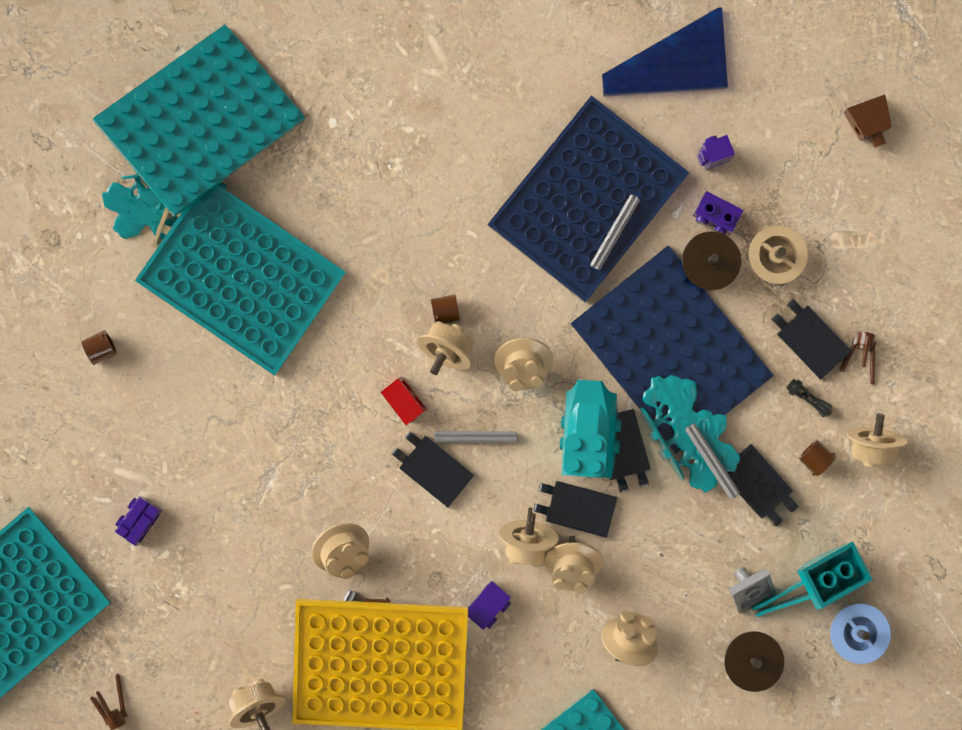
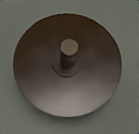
[682,231,741,290]
[724,631,784,692]

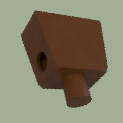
[844,94,892,148]

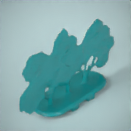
[102,174,227,239]
[640,375,740,493]

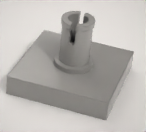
[729,567,776,614]

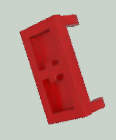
[380,377,428,425]

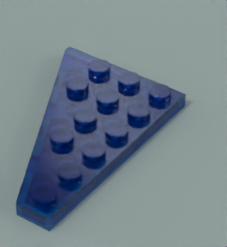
[602,7,728,97]

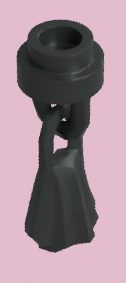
[786,378,832,418]

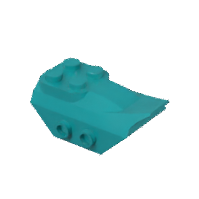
[560,380,621,478]

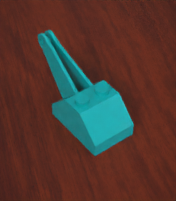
[751,542,873,617]

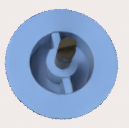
[830,603,891,664]

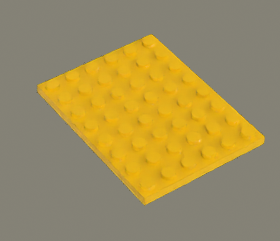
[292,599,468,730]

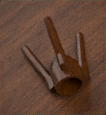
[840,332,876,385]
[90,674,128,730]

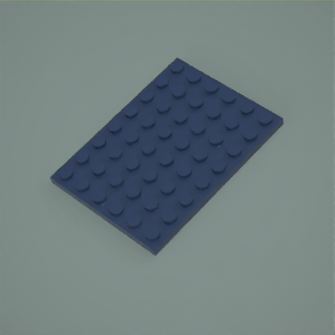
[487,95,690,303]
[570,245,774,454]

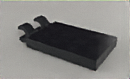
[771,299,851,380]
[609,409,651,493]
[392,431,474,508]
[727,444,799,527]
[533,481,618,538]

